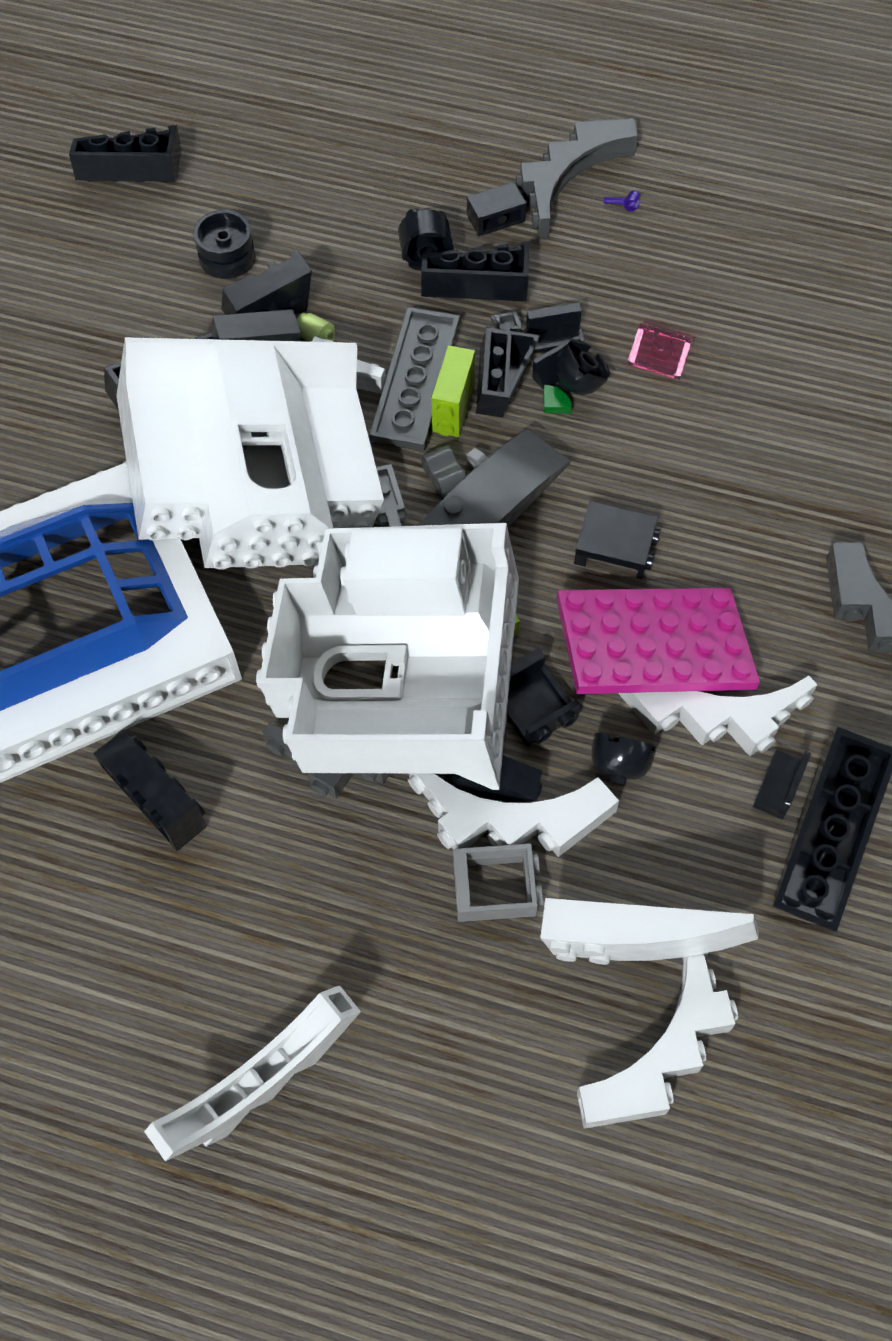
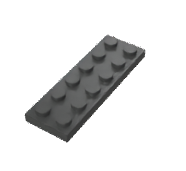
[369,307,460,451]

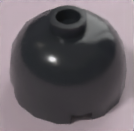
[555,339,610,395]
[591,733,657,785]

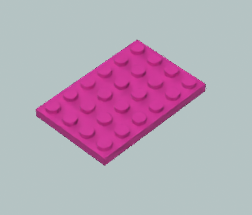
[556,588,760,694]

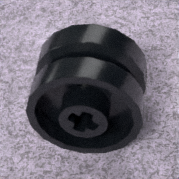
[193,210,256,279]

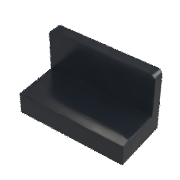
[526,302,585,353]
[753,750,812,820]

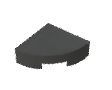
[491,310,524,333]

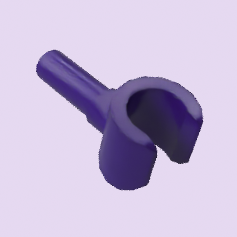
[603,190,641,212]

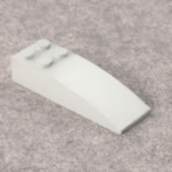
[540,898,759,965]

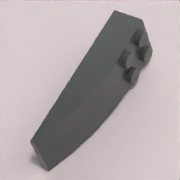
[417,429,571,528]

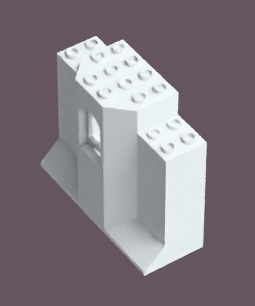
[116,337,384,569]
[256,523,519,790]

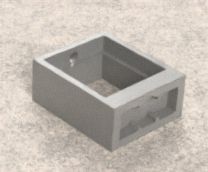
[453,844,543,922]

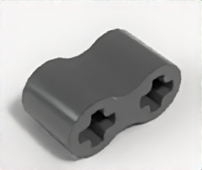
[421,445,466,500]

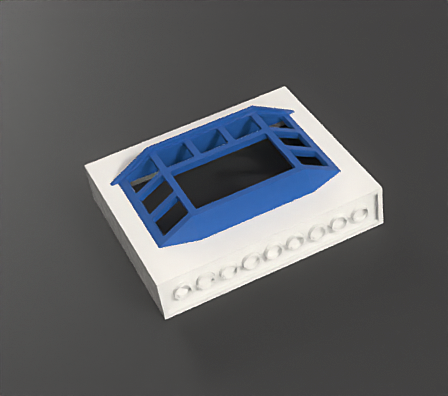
[0,461,242,783]

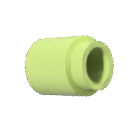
[296,313,335,342]

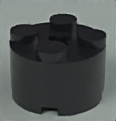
[398,208,454,271]

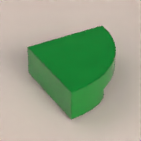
[544,385,572,413]

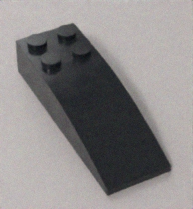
[772,727,892,932]

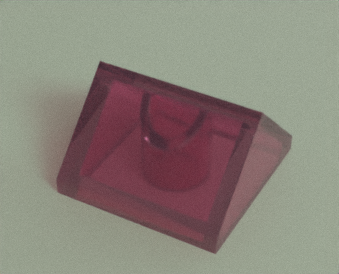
[628,321,696,380]

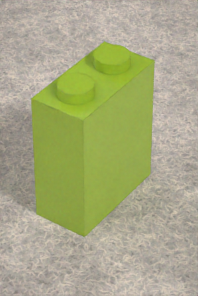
[431,345,475,437]

